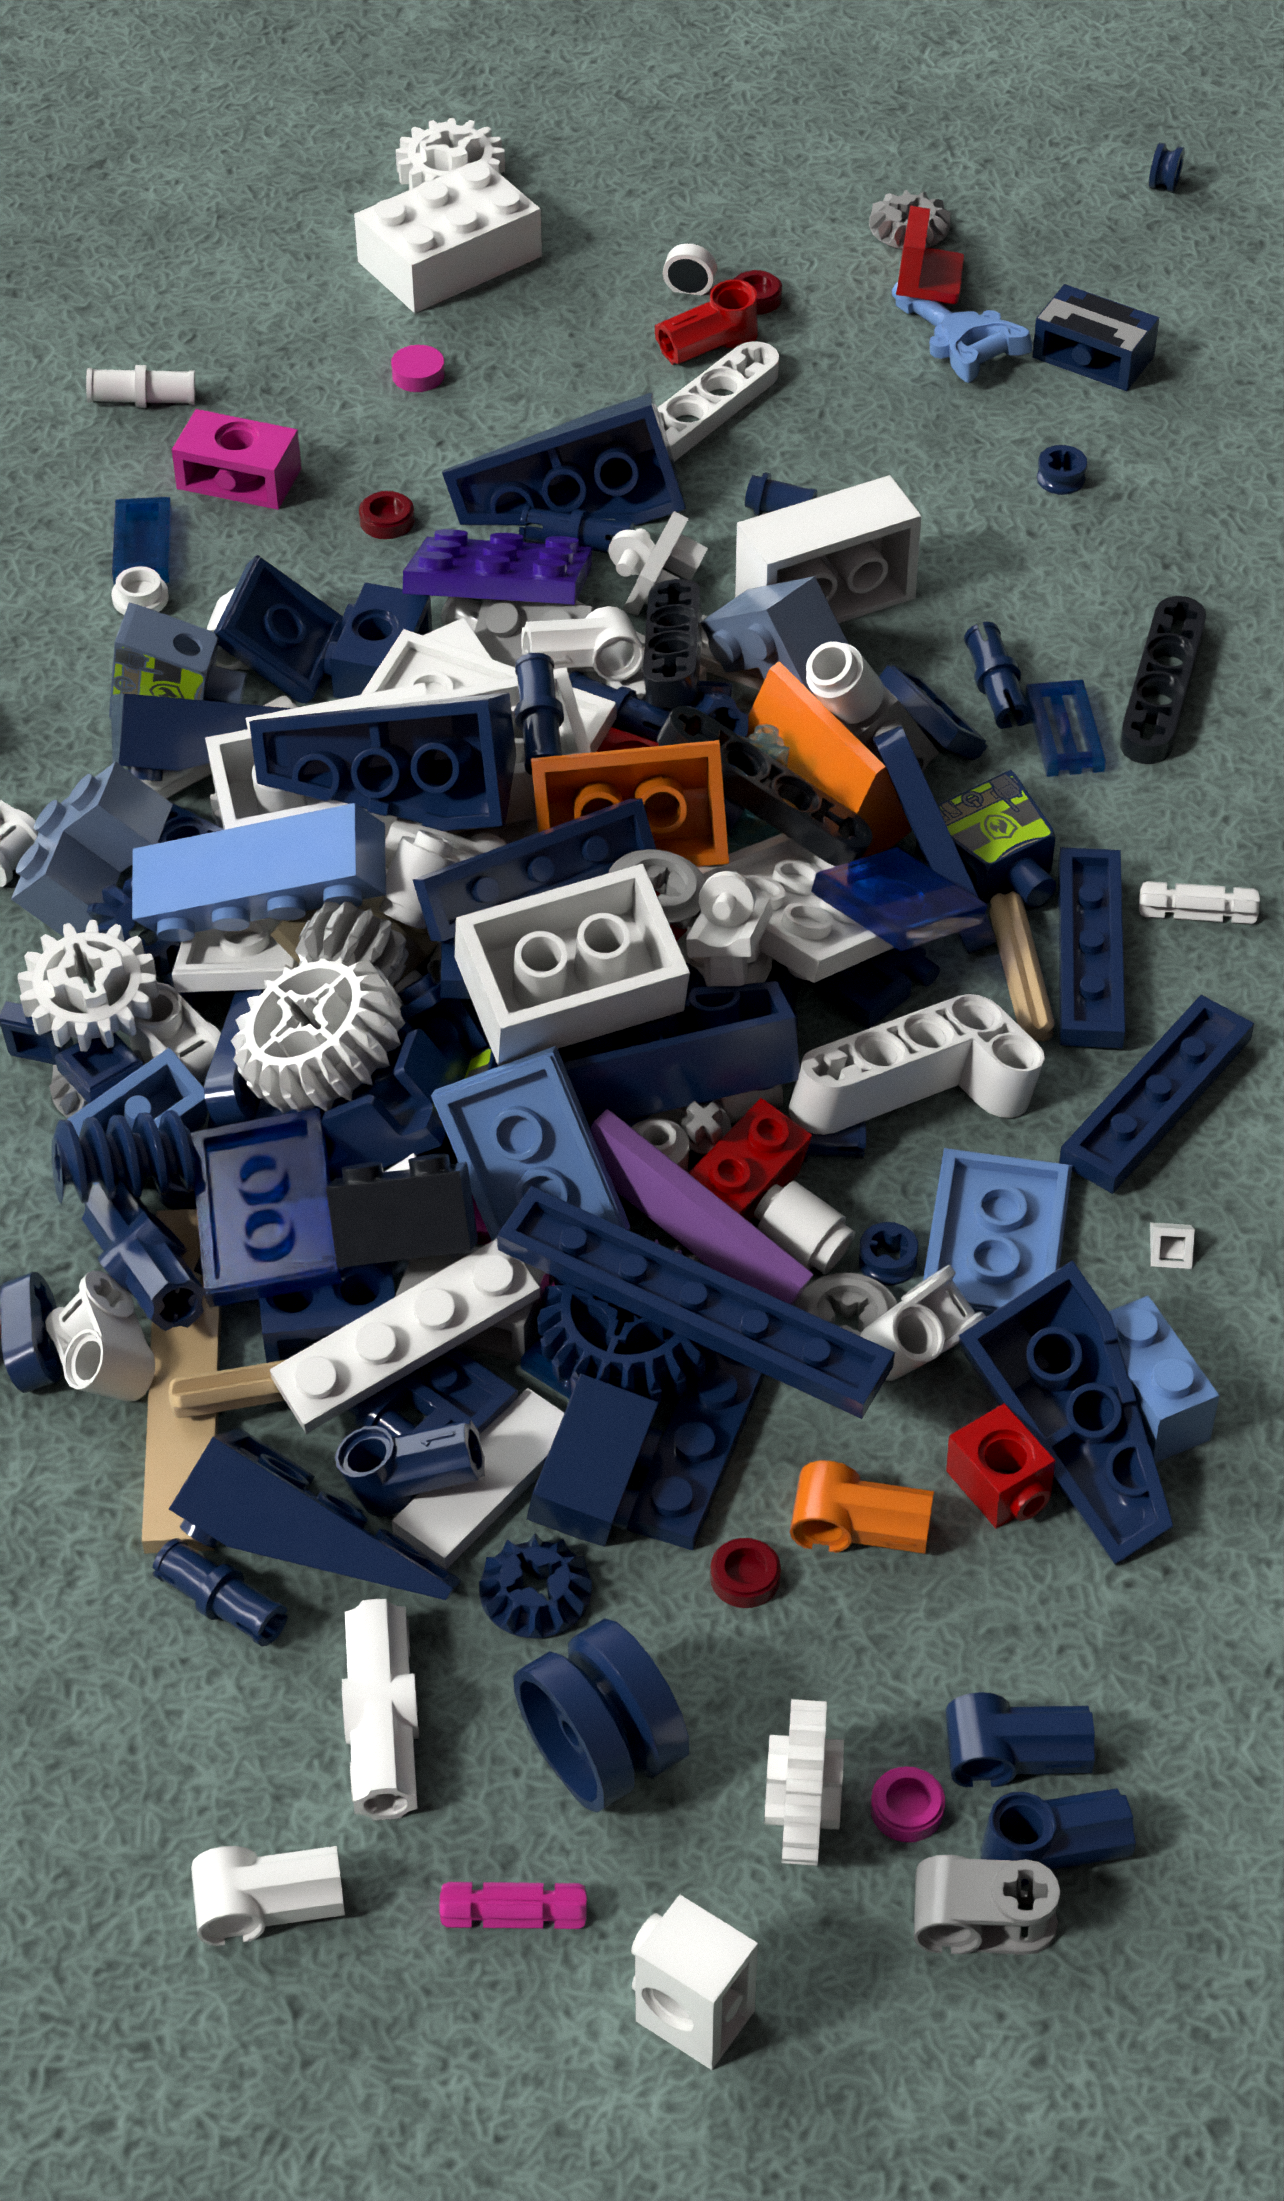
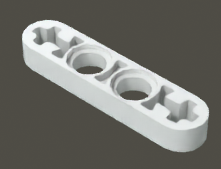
[658,341,779,461]

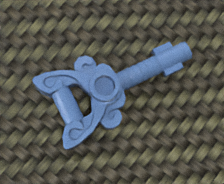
[892,282,1032,383]

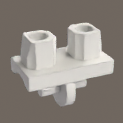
[608,511,708,615]
[686,871,772,986]

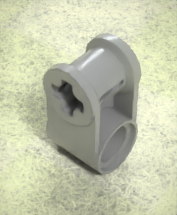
[914,1855,1060,1955]

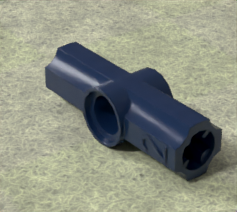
[82,1180,205,1331]

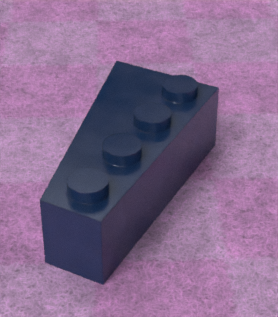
[558,981,800,1128]

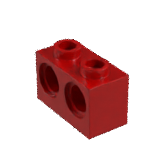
[689,1098,812,1224]

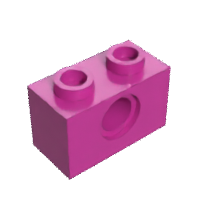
[172,409,301,510]

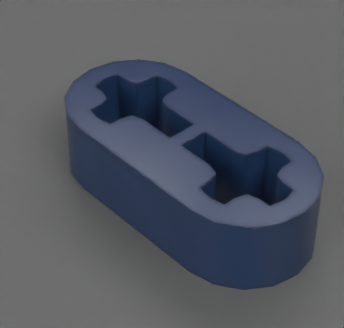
[0,1272,61,1393]

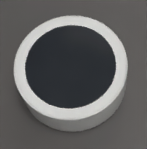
[663,244,717,295]

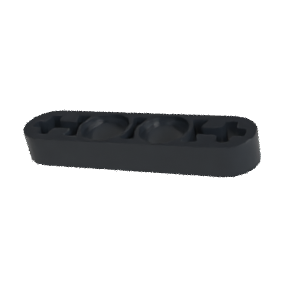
[643,579,702,708]
[1120,596,1206,764]
[657,706,873,869]

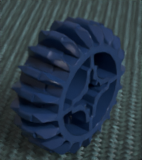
[537,1239,717,1410]

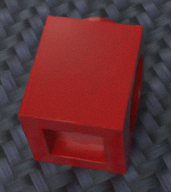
[946,1403,1055,1529]

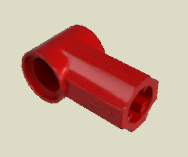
[655,280,758,365]

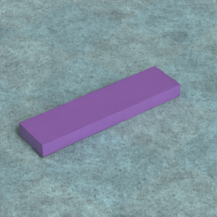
[590,1109,814,1306]

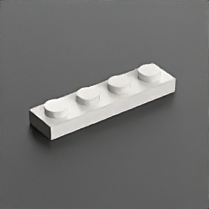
[270,1239,540,1434]

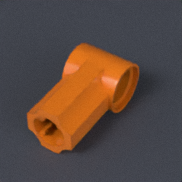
[790,1460,934,1554]

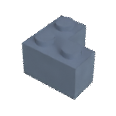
[700,576,848,696]
[11,761,172,937]

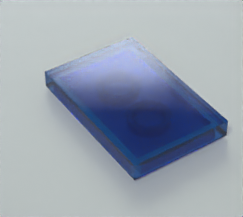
[190,1108,342,1308]

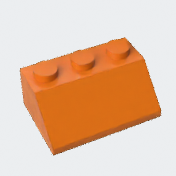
[742,661,912,870]
[531,740,729,867]

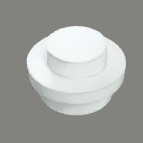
[111,566,169,615]

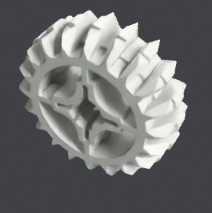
[231,953,405,1116]

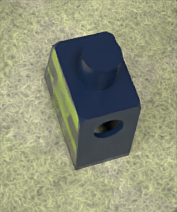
[915,770,1056,908]

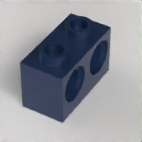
[257,1261,395,1363]

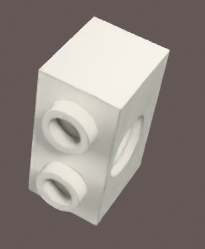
[631,1894,758,2070]

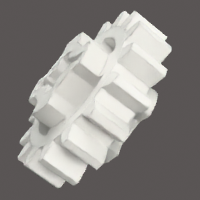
[396,118,505,190]
[18,920,159,1051]
[764,1699,844,1866]

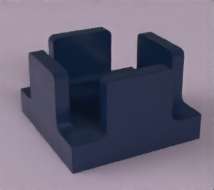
[307,1017,472,1178]

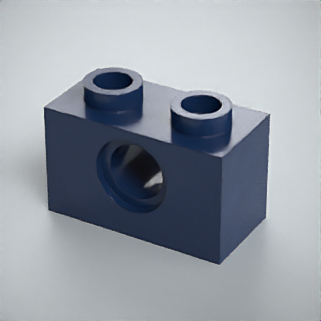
[324,582,433,699]

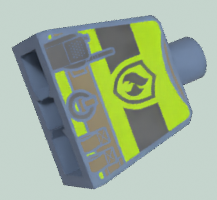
[109,602,248,718]

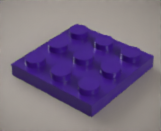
[402,529,592,605]

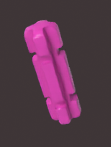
[439,1882,587,1929]

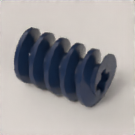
[52,1110,196,1205]

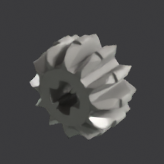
[295,901,409,986]

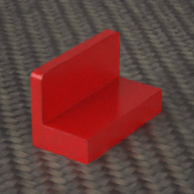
[896,206,964,304]

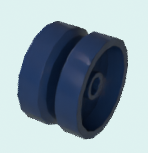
[513,1618,689,1813]

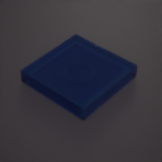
[811,847,988,951]

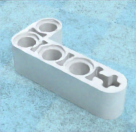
[789,994,1045,1135]

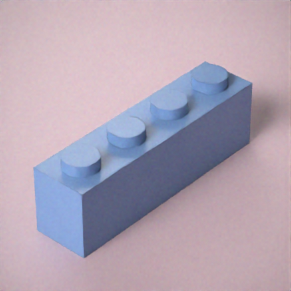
[132,803,386,942]

